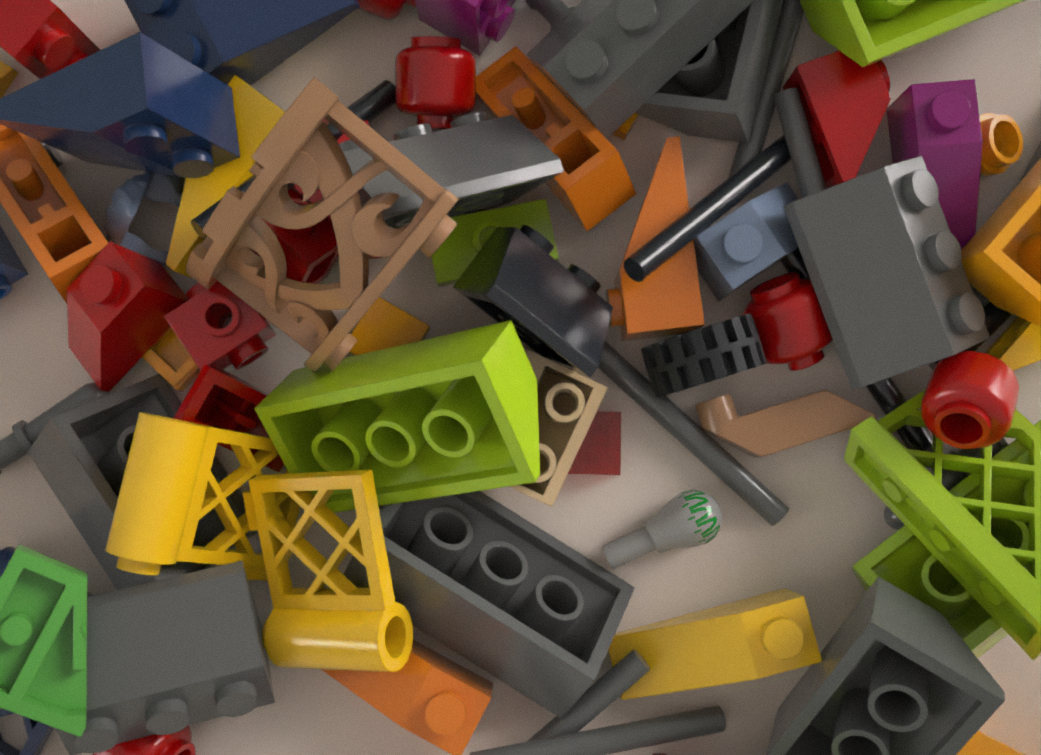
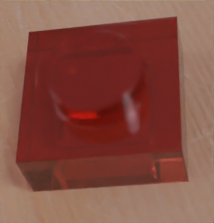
[568,411,621,475]

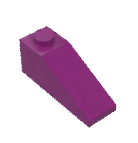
[886,79,983,250]

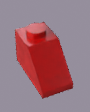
[782,51,891,188]
[67,242,188,392]

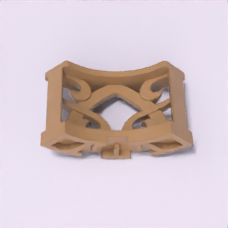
[186,77,459,372]

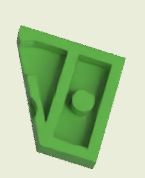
[0,544,88,737]

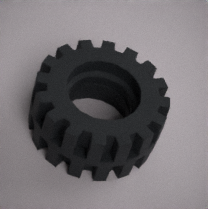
[641,314,767,398]

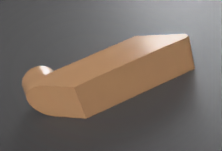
[695,390,877,457]

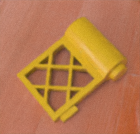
[105,412,300,581]
[242,469,413,672]

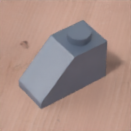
[694,182,799,301]

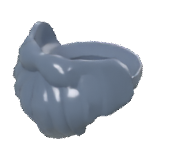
[104,172,182,265]

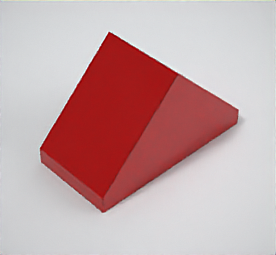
[174,364,284,472]

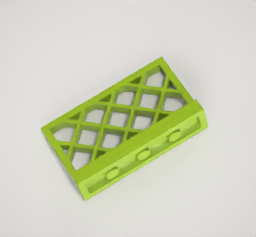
[844,390,1041,661]

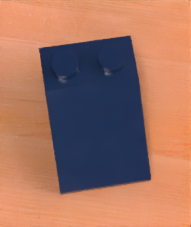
[124,0,360,86]
[0,32,240,178]

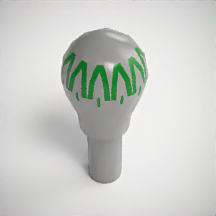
[603,489,723,569]

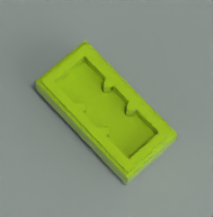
[431,199,559,287]

